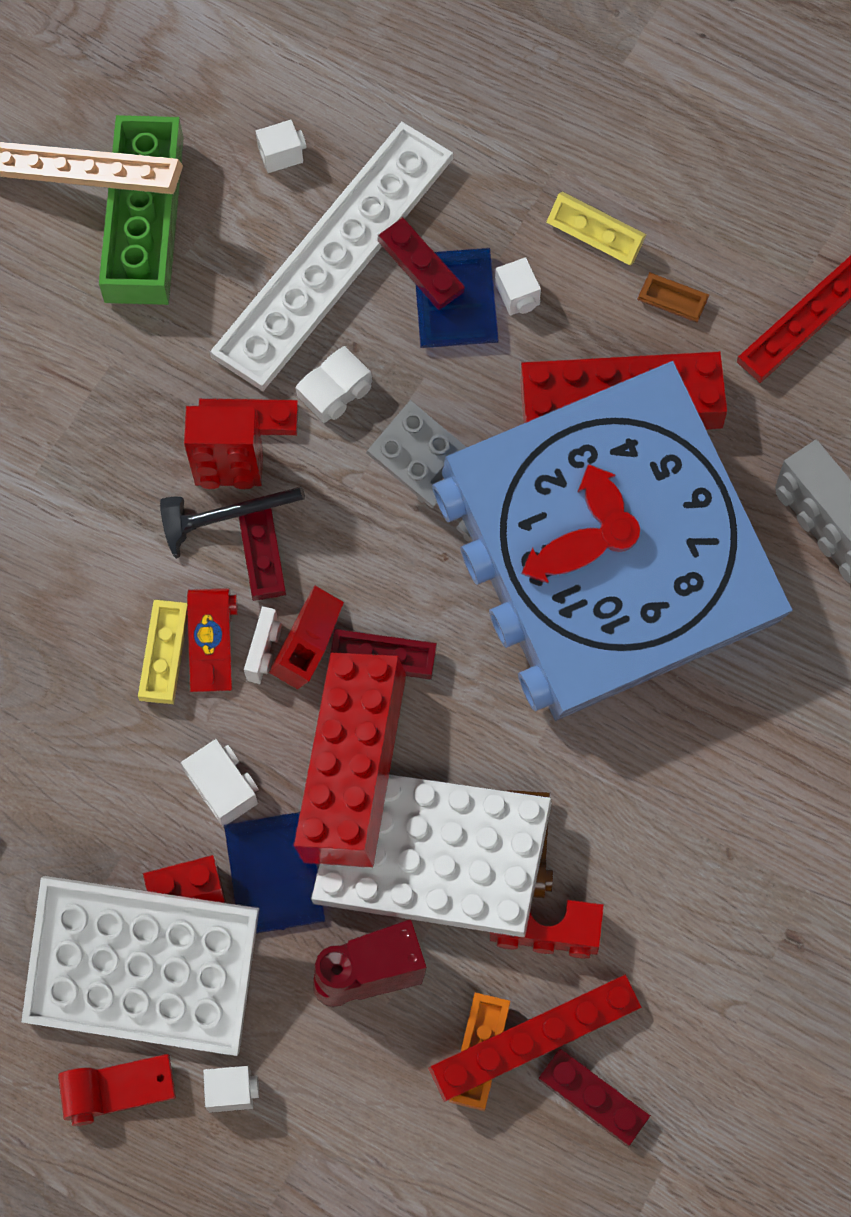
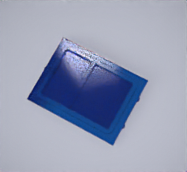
[415,248,499,348]
[224,812,326,934]

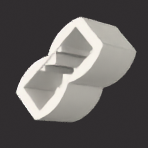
[295,346,372,423]

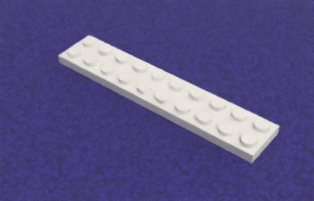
[210,121,453,391]

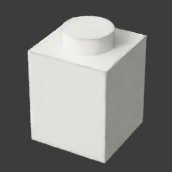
[255,120,307,173]
[495,257,541,316]
[203,1066,259,1113]

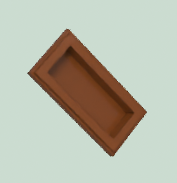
[637,272,710,323]

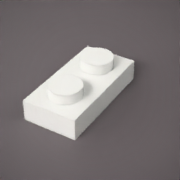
[244,606,282,684]

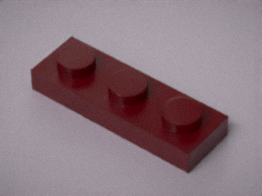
[377,217,465,310]
[239,508,286,601]
[330,629,437,680]
[538,1049,651,1148]

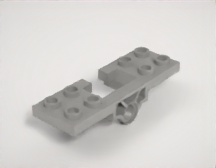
[366,400,473,542]

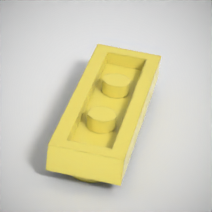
[546,192,647,265]
[138,600,188,704]

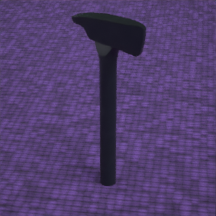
[160,486,305,559]

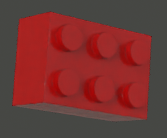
[184,406,263,490]

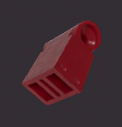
[313,919,427,1007]

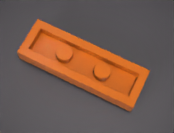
[449,992,510,1111]

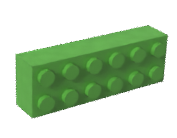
[99,115,184,305]

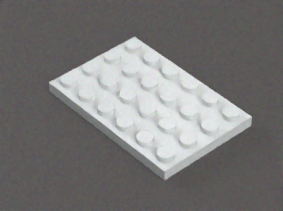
[311,775,552,937]
[21,876,259,1056]

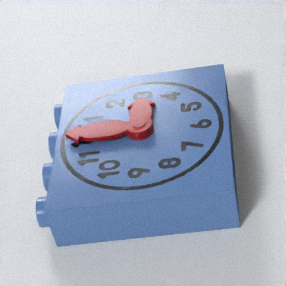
[432,361,793,721]

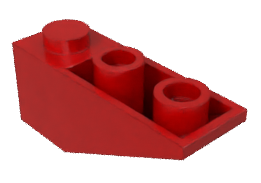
[268,585,344,689]

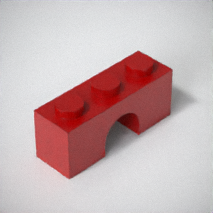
[490,900,604,959]

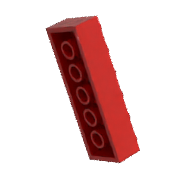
[520,351,727,430]
[294,653,406,868]

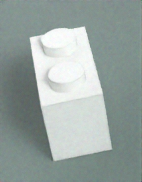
[181,739,259,827]

